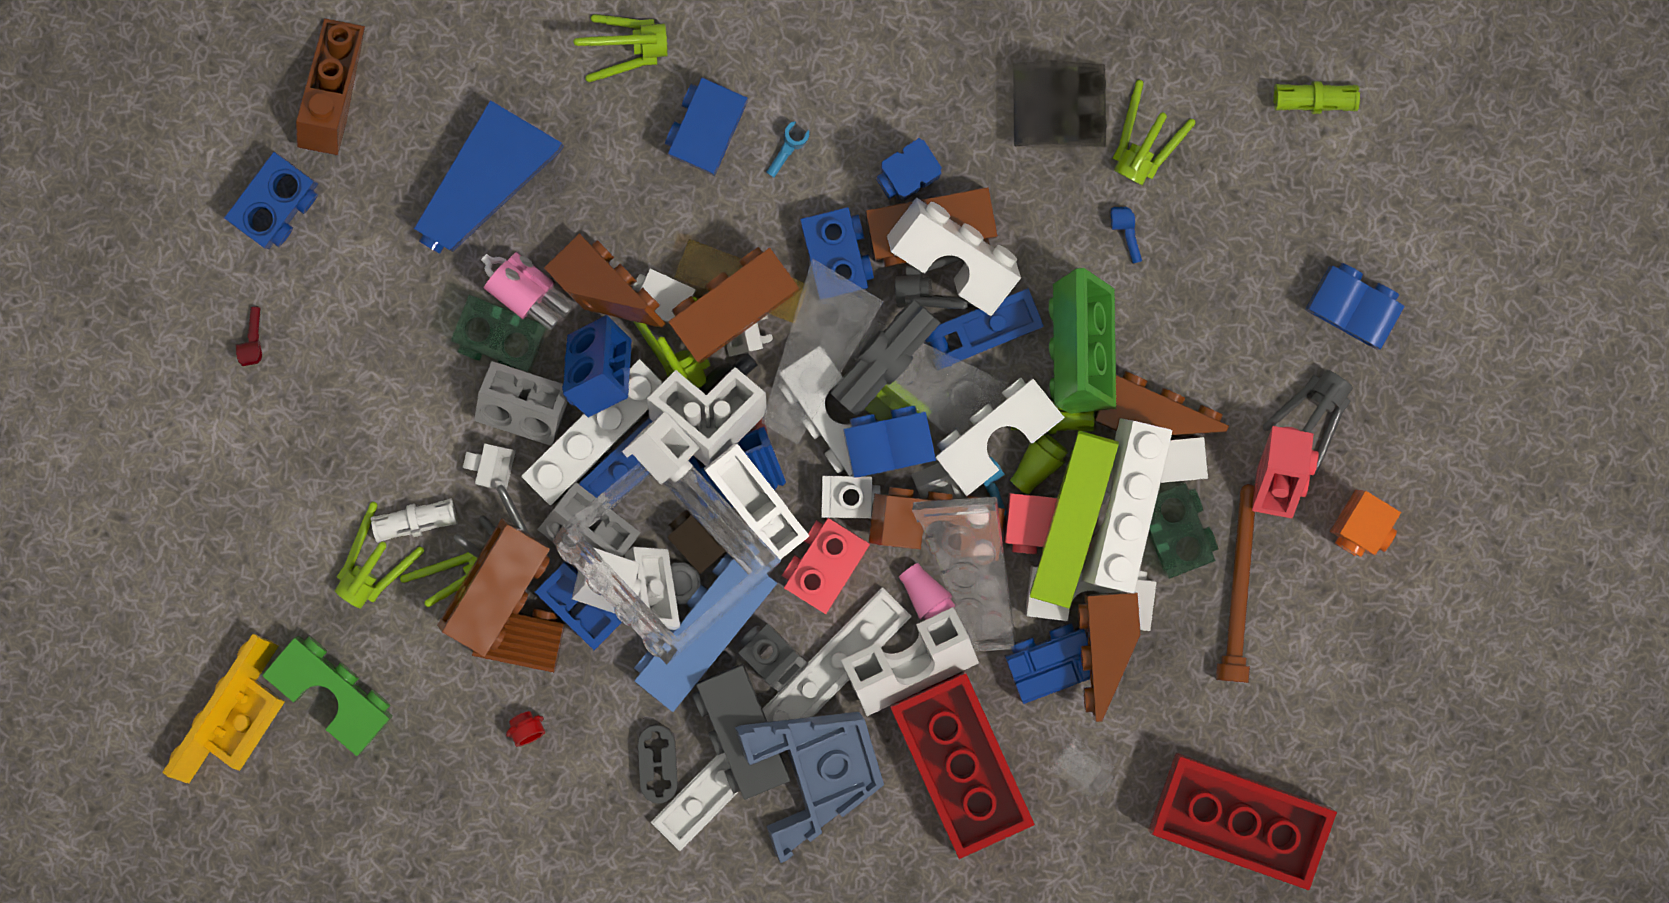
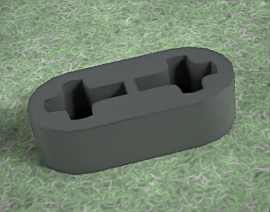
[638,724,678,804]

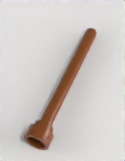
[1216,484,1255,683]

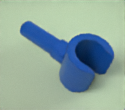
[1111,207,1142,263]

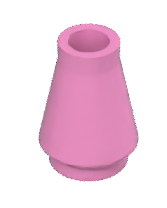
[899,563,956,620]

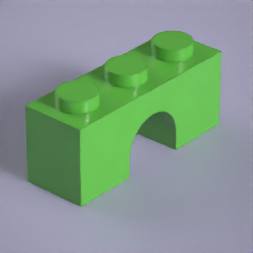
[262,636,393,756]

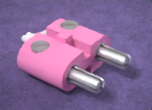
[481,252,571,330]

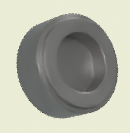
[671,562,701,604]

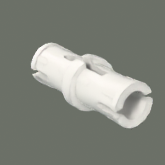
[371,498,458,543]

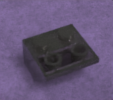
[1013,60,1107,148]

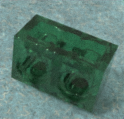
[451,295,548,372]
[1148,483,1219,579]

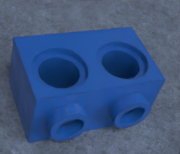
[224,152,318,250]
[562,315,632,418]
[535,561,626,650]

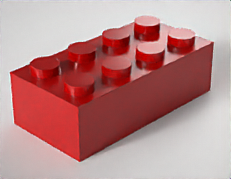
[890,670,1035,859]
[1148,753,1337,890]

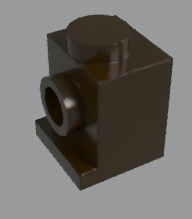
[667,509,732,574]

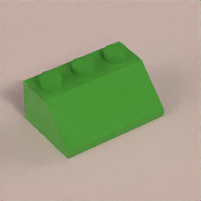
[1049,268,1116,414]

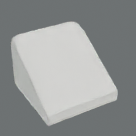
[912,463,967,504]

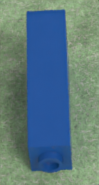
[414,100,564,254]

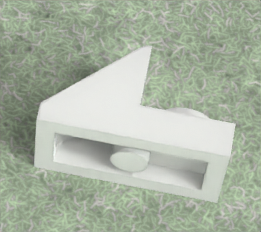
[622,547,680,630]

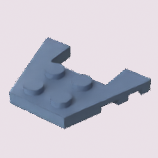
[735,712,884,863]

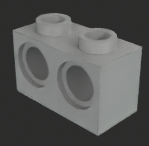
[474,361,568,446]
[537,482,641,563]

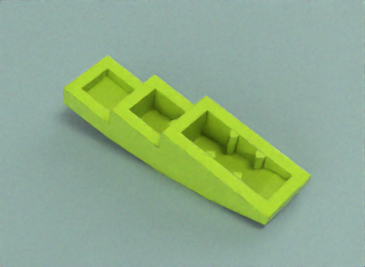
[1030,430,1119,609]

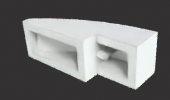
[704,443,809,562]

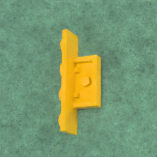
[162,634,285,784]

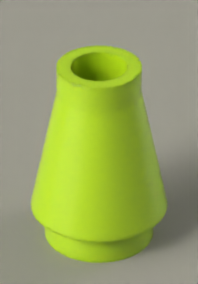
[1010,433,1068,495]

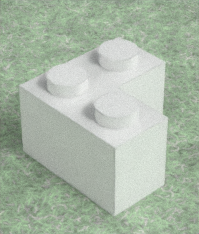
[647,368,767,466]

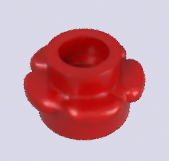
[506,711,546,747]

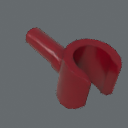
[236,307,262,366]

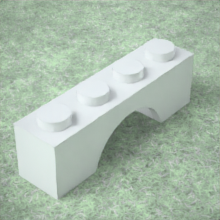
[521,359,663,506]
[1082,418,1173,594]

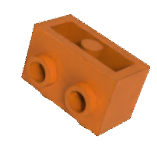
[1330,490,1402,557]

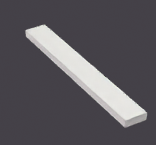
[651,587,912,851]

